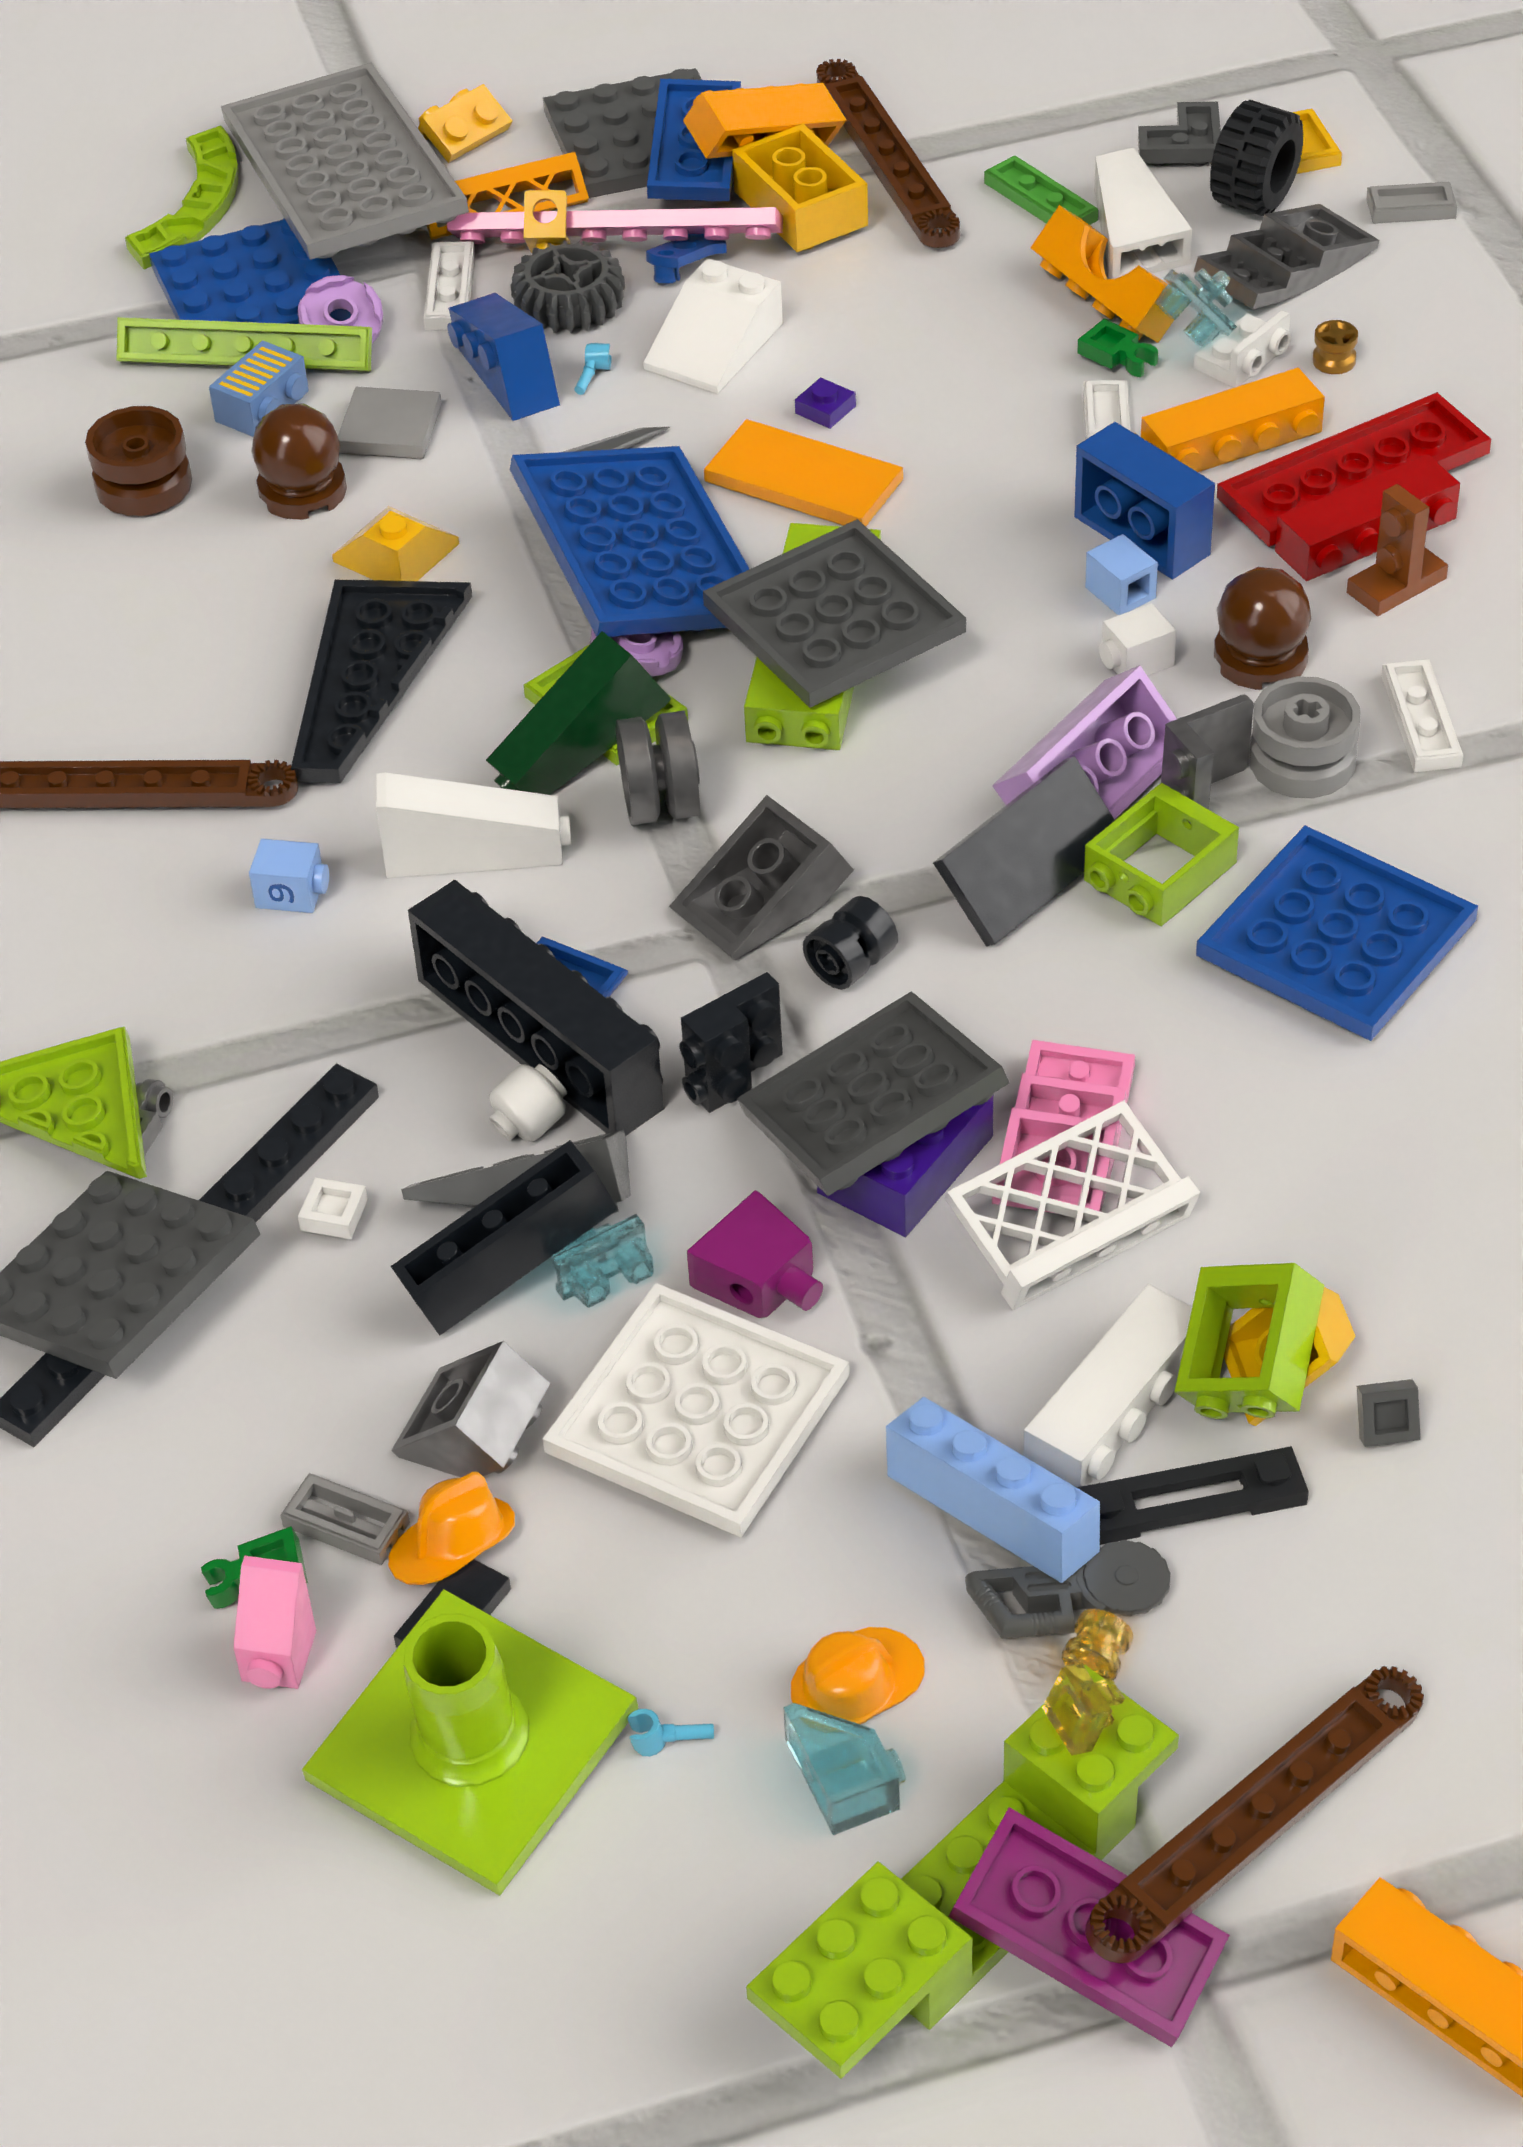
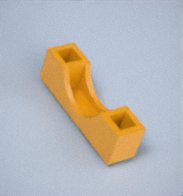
[1030,205,1188,343]

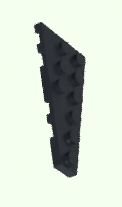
[291,579,473,783]

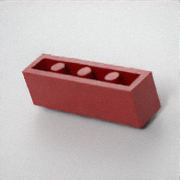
[1275,454,1460,582]

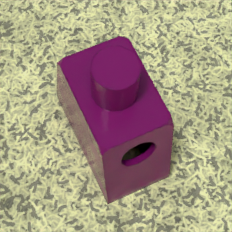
[687,1190,823,1318]

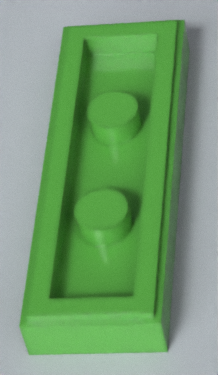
[984,155,1098,225]

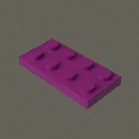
[948,1807,1230,2048]

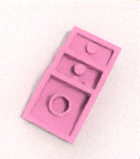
[992,1040,1135,1214]

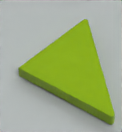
[0,1026,147,1179]

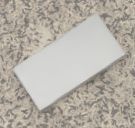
[1083,380,1130,440]

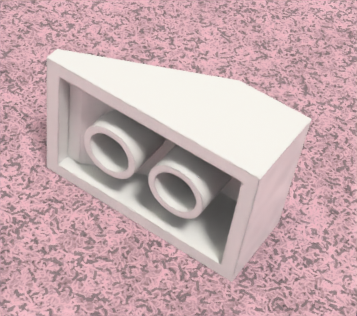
[643,258,783,394]

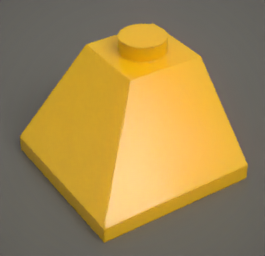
[332,506,459,581]
[1224,1287,1356,1426]

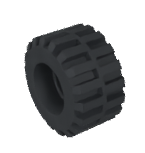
[1210,100,1303,216]

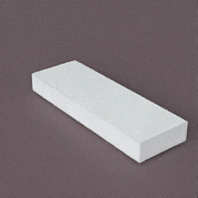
[424,241,475,330]
[1381,659,1463,773]

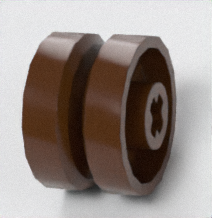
[85,406,192,516]

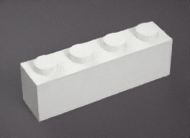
[1023,1284,1192,1487]

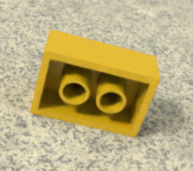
[732,124,868,252]

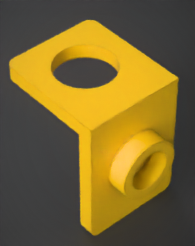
[523,190,571,253]

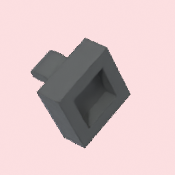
[1357,1379,1421,1447]

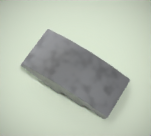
[1193,204,1380,310]

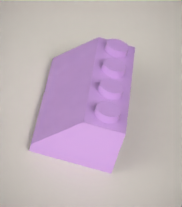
[992,665,1177,820]

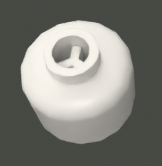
[489,1064,567,1142]

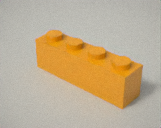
[683,83,847,159]
[1141,367,1325,472]
[1331,1877,1523,2097]

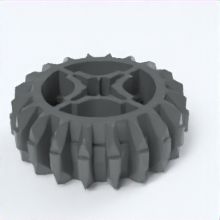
[510,240,625,333]

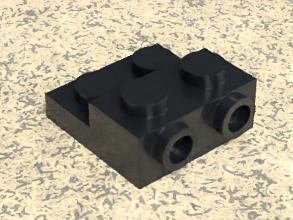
[679,972,783,1113]

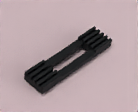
[1076,1446,1309,1545]

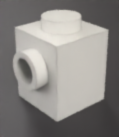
[1099,603,1176,676]

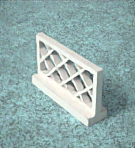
[945,1100,1201,1310]

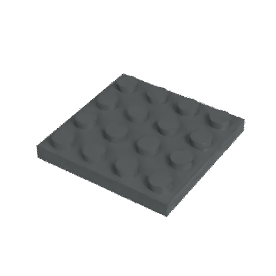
[543,68,702,198]
[703,519,966,708]
[737,991,1009,1196]
[0,1171,261,1379]

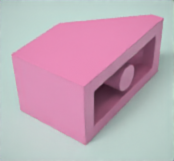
[233,1556,317,1689]

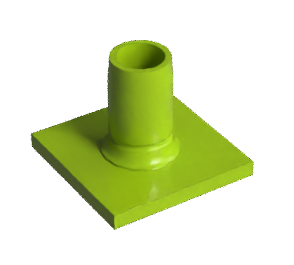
[302,1589,638,1896]

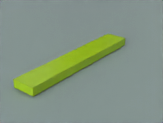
[116,317,372,371]

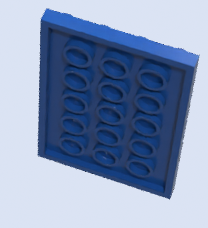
[509,446,749,637]

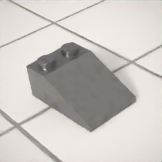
[669,795,854,960]

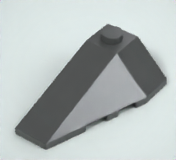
[401,1129,631,1213]

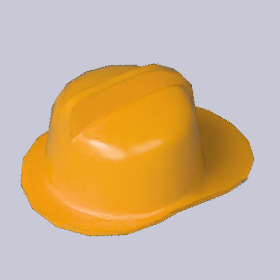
[388,1472,515,1585]
[791,1627,924,1731]

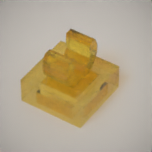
[1042,1664,1125,1756]

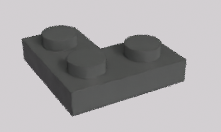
[1138,102,1221,165]

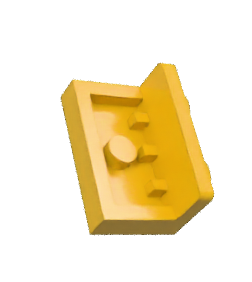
[418,84,513,163]

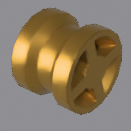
[1313,320,1358,374]

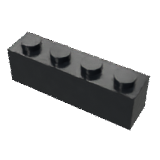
[391,1140,618,1336]

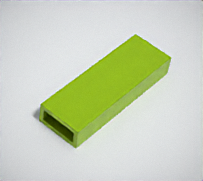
[744,523,881,750]

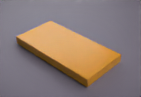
[704,419,903,526]

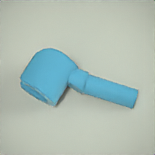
[574,343,612,395]
[628,1709,714,1757]

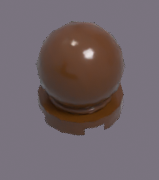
[251,403,347,520]
[1214,567,1311,690]

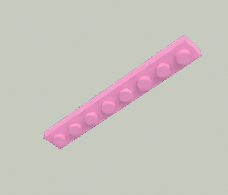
[447,207,783,244]

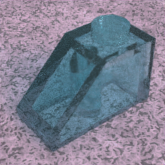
[783,1703,906,1835]

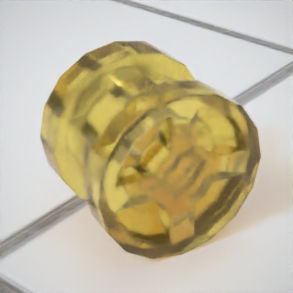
[1062,1609,1134,1683]

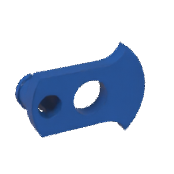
[646,234,727,283]

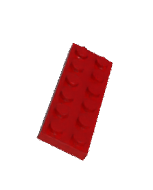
[1217,392,1492,547]

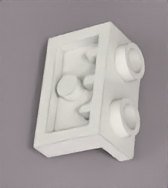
[1194,310,1291,388]

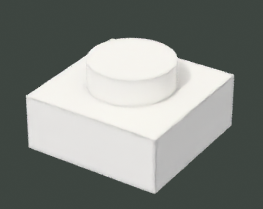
[298,1177,368,1239]

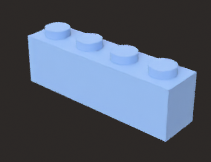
[886,1397,1100,1583]

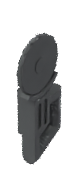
[965,1540,1171,1639]

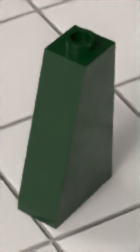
[486,631,671,795]

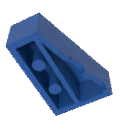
[447,293,560,421]

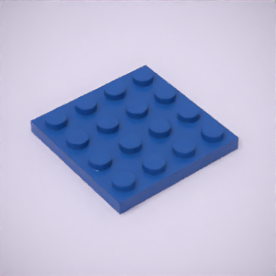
[149,218,352,324]
[1196,825,1478,1041]

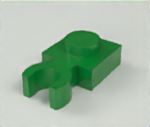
[1077,319,1158,377]
[201,1526,308,1609]

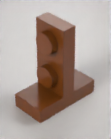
[1346,484,1448,616]

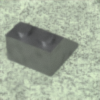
[391,1341,551,1477]

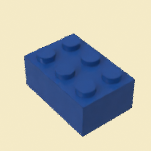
[1074,422,1215,580]

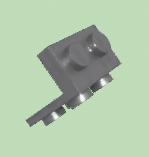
[1161,694,1254,824]

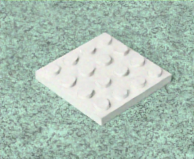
[543,1283,849,1538]

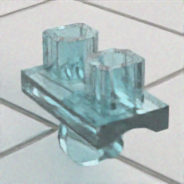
[1155,268,1237,348]
[552,1214,654,1308]

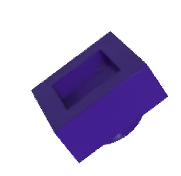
[795,377,856,429]

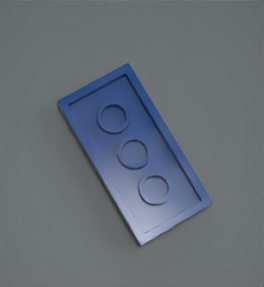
[647,78,741,202]

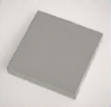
[338,387,442,459]

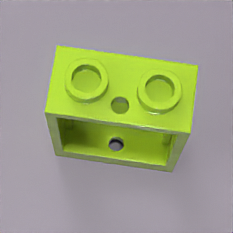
[1084,782,1239,927]
[1174,1263,1324,1419]

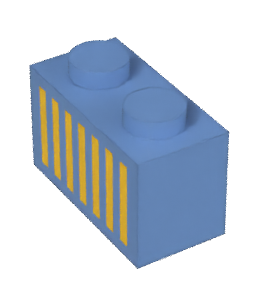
[209,340,309,437]

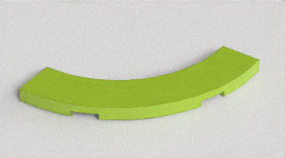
[125,125,239,269]

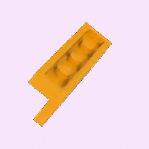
[427,152,589,240]

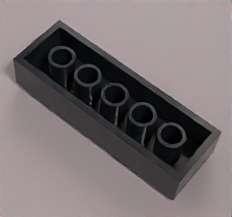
[408,880,664,1136]

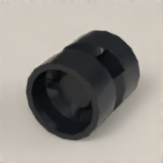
[803,896,898,990]

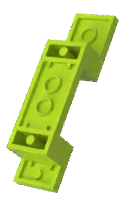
[746,1665,1179,2079]

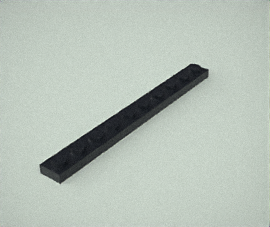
[0,1063,379,1447]

